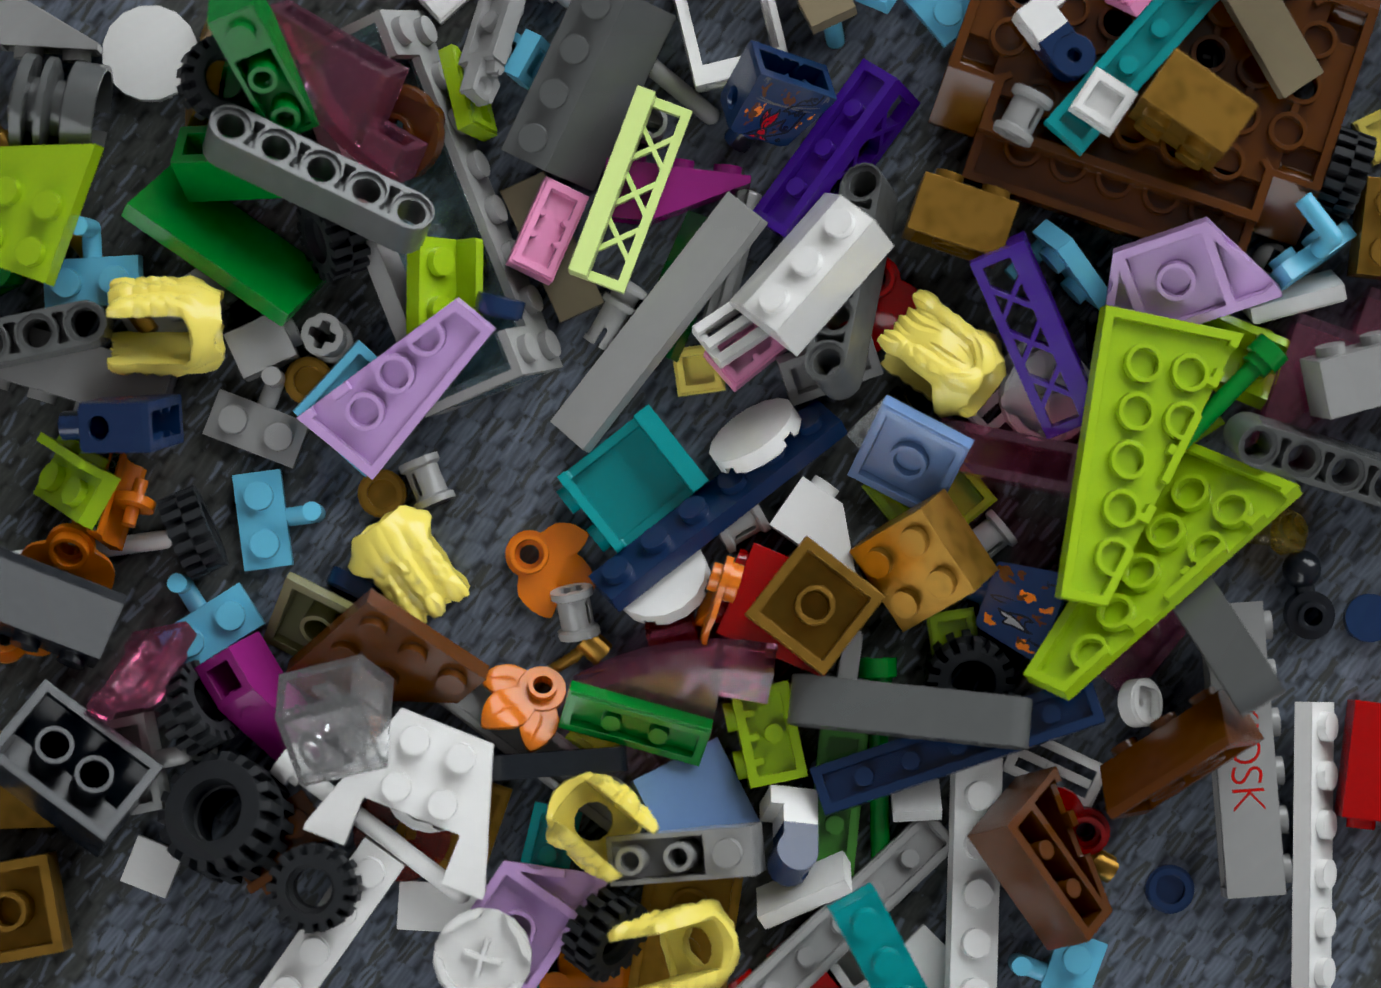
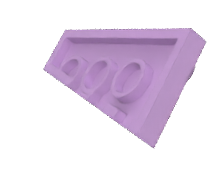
[297,297,496,480]

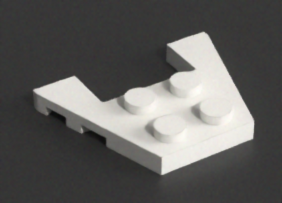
[303,708,494,900]

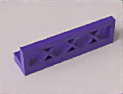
[753,58,921,239]
[969,231,1089,440]

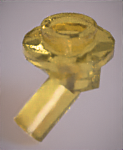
[1248,507,1308,555]

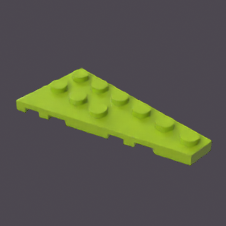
[0,144,104,287]
[1054,305,1244,607]
[1023,443,1303,701]

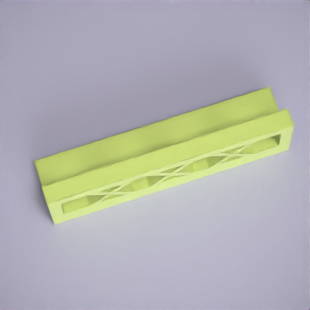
[568,85,693,294]

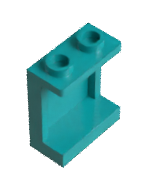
[556,404,709,553]

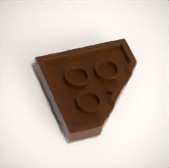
[285,588,490,703]

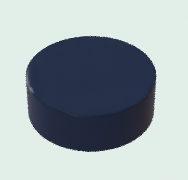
[474,291,526,321]
[1343,594,1381,642]
[1144,864,1194,914]

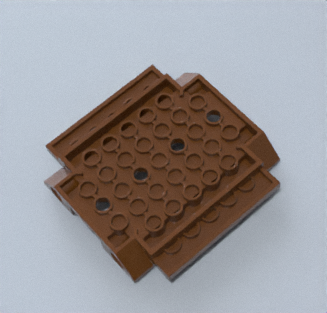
[928,0,1381,253]

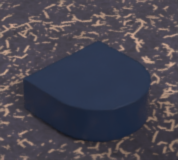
[325,566,378,602]

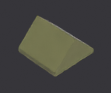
[263,572,355,656]

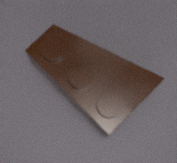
[967,766,1112,951]

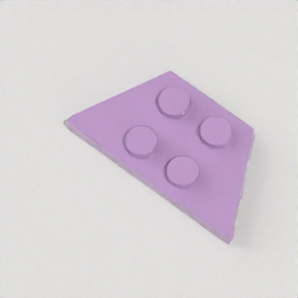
[1105,217,1282,324]
[470,860,608,988]

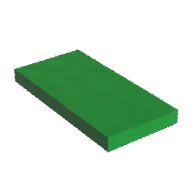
[121,165,326,327]

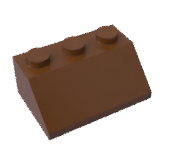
[1100,686,1264,820]

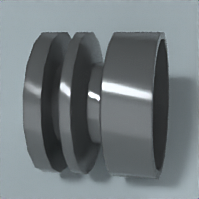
[7,53,113,162]

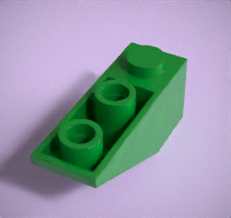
[207,0,319,134]
[170,125,324,202]

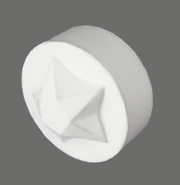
[1118,678,1163,728]

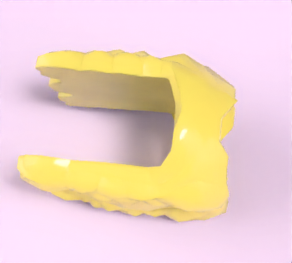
[106,275,226,377]
[877,289,1007,418]
[348,505,470,624]
[545,772,659,883]
[608,898,741,988]

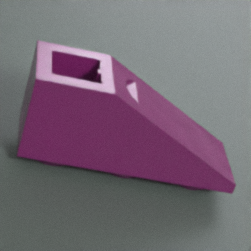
[605,156,751,225]
[194,631,332,769]

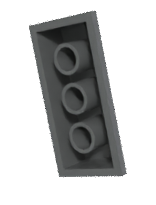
[501,0,677,191]

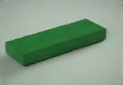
[558,680,713,766]

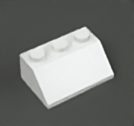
[729,193,894,357]

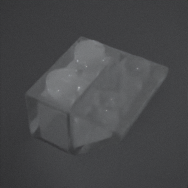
[275,654,394,786]

